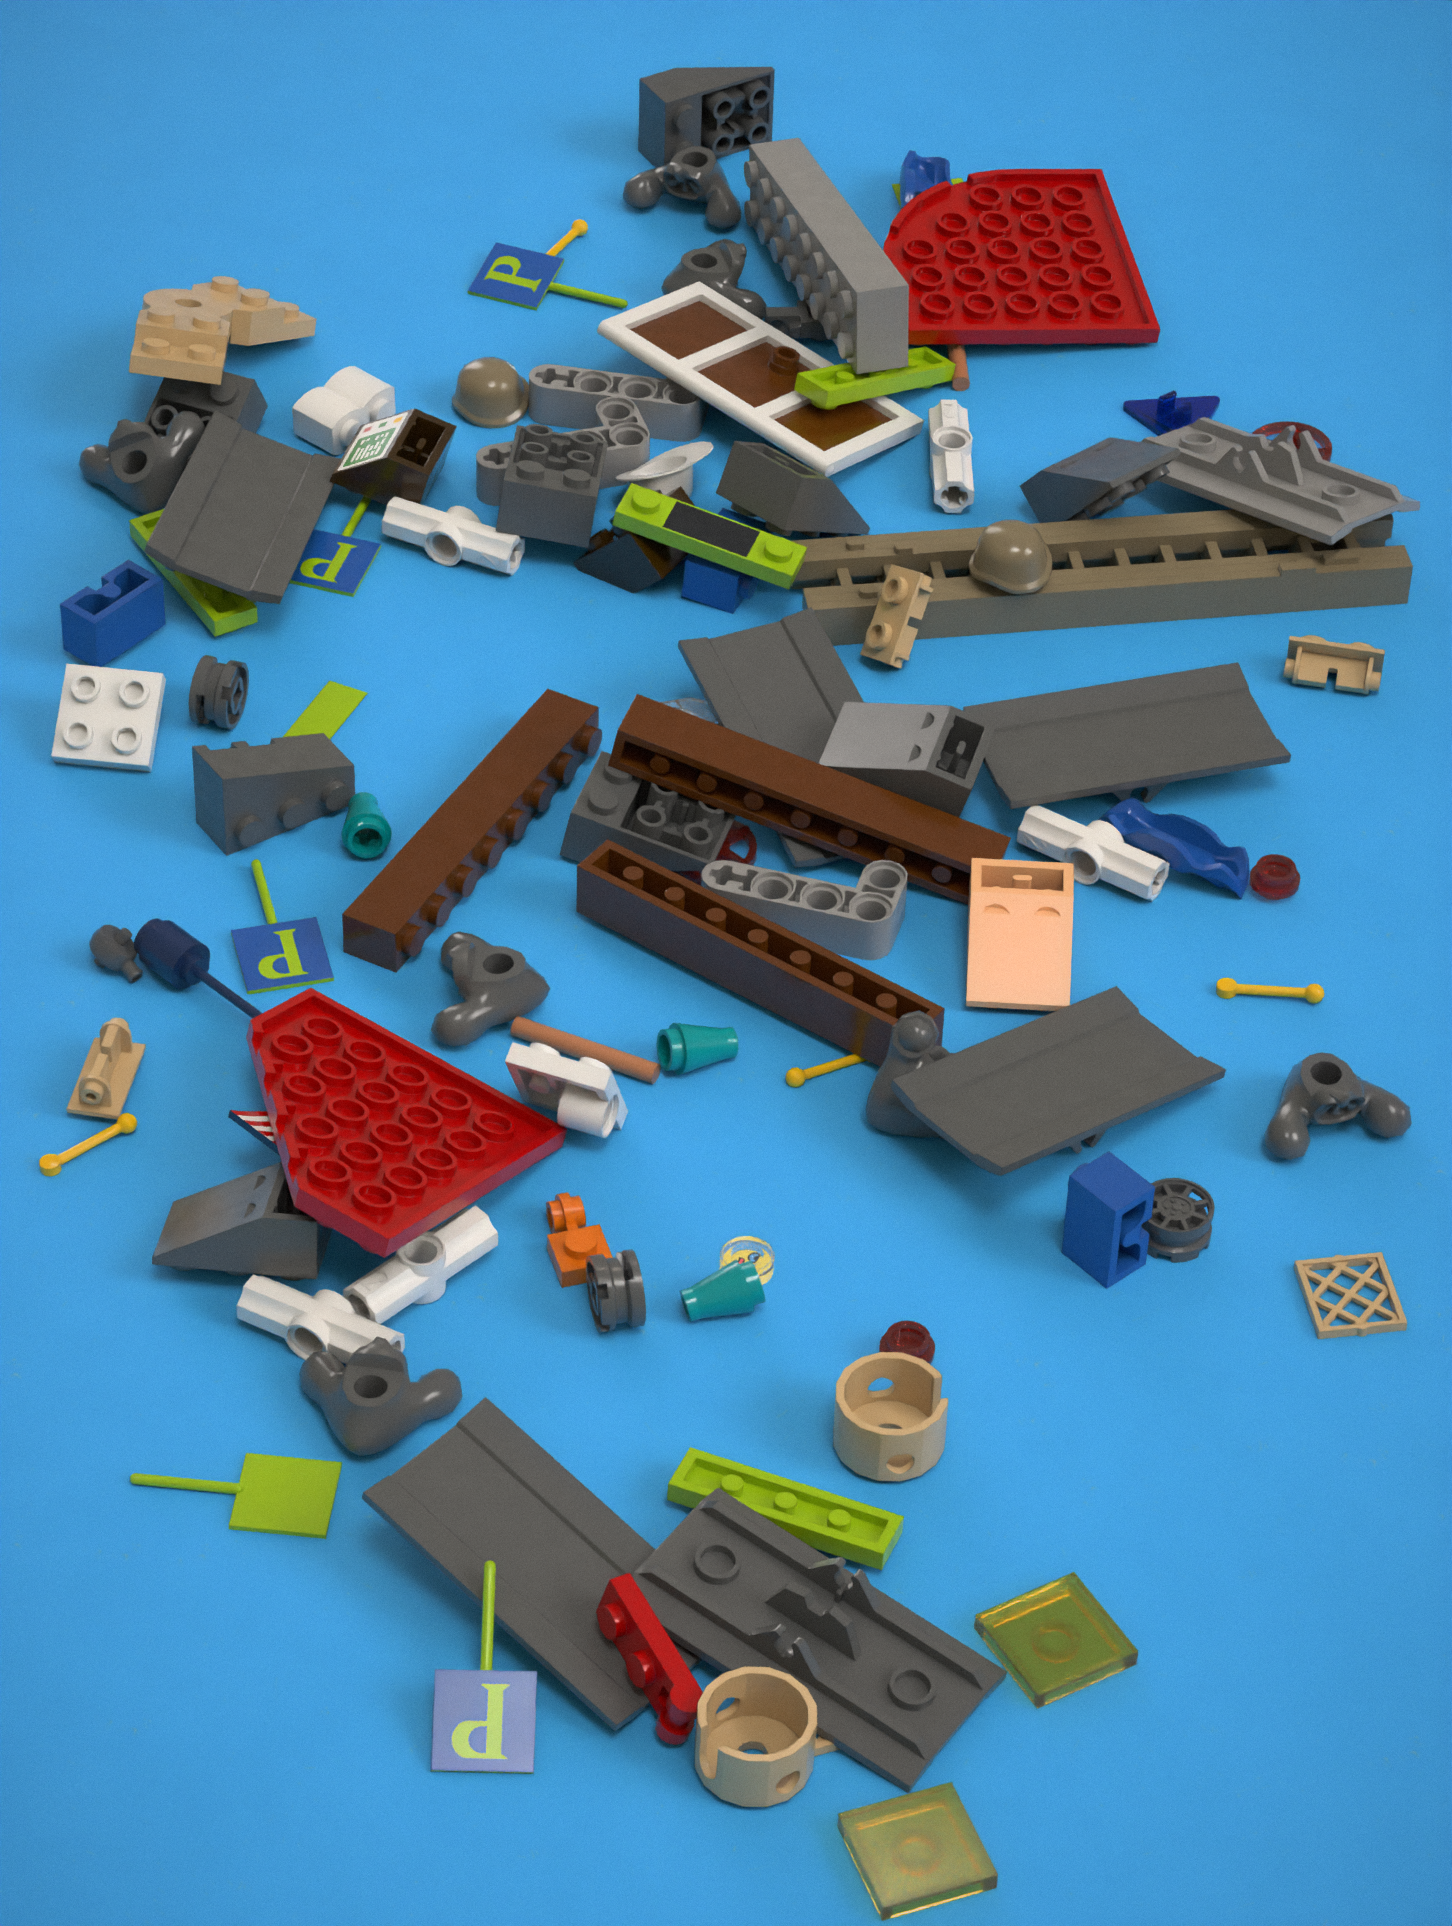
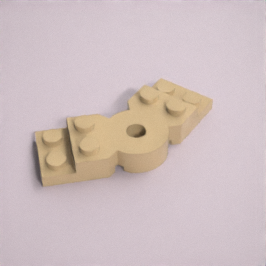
[129,276,316,385]

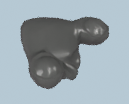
[623,146,741,229]
[661,239,767,320]
[79,411,205,515]
[431,932,550,1046]
[865,1011,954,1139]
[1264,1052,1412,1160]
[299,1336,462,1456]

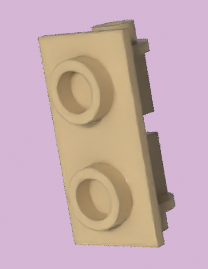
[860,564,933,669]
[1283,635,1385,695]
[66,1018,146,1120]

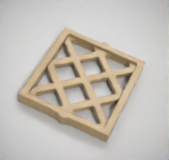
[1294,1252,1407,1339]

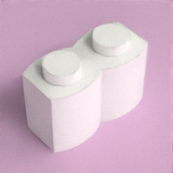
[292,366,396,455]

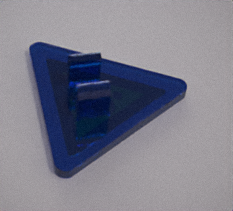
[1123,390,1220,436]

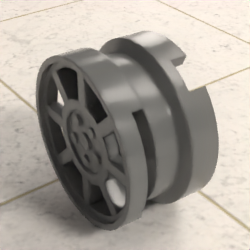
[189,655,249,730]
[1141,1178,1215,1263]
[586,1249,646,1333]

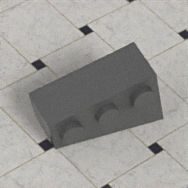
[192,733,355,856]

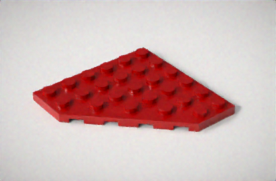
[246,988,567,1258]

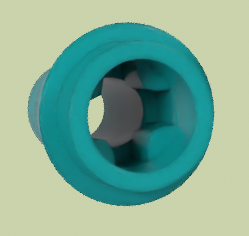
[341,792,392,858]
[656,1023,738,1075]
[679,1260,765,1322]

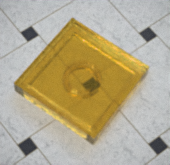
[974,1572,1138,1709]
[837,1782,998,1921]

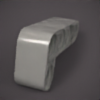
[529,364,709,442]
[476,396,650,506]
[701,860,908,960]

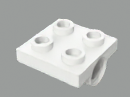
[51,663,166,772]
[505,1042,628,1139]

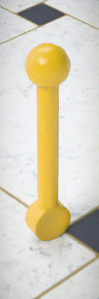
[546,219,588,256]
[1216,978,1325,1004]
[785,1054,870,1087]
[39,1113,137,1177]

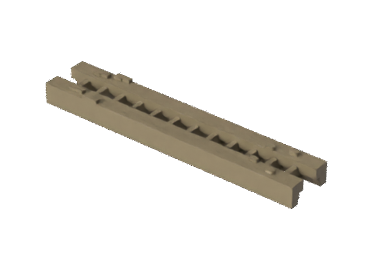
[791,509,1413,646]

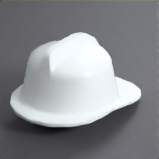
[615,441,714,497]

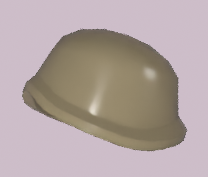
[452,357,529,428]
[969,520,1052,594]

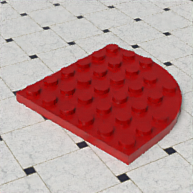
[883,169,1160,346]

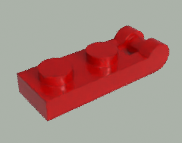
[596,1572,703,1745]

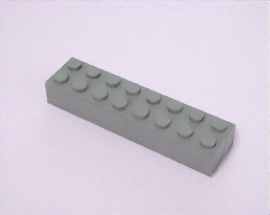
[744,138,909,374]

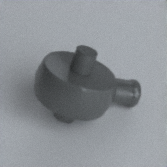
[89,925,143,983]

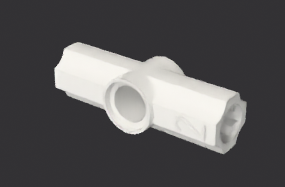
[928,400,974,513]
[381,496,525,576]
[1017,805,1170,902]
[343,1205,498,1324]
[236,1274,405,1364]

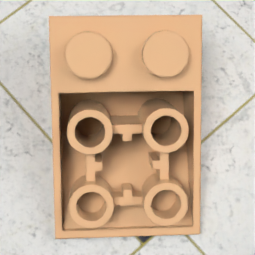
[966,858,1074,1011]

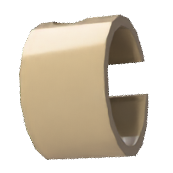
[833,1352,948,1482]
[694,1666,817,1807]

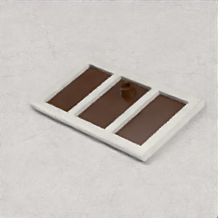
[597,281,924,477]

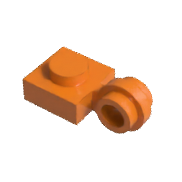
[546,1192,613,1288]

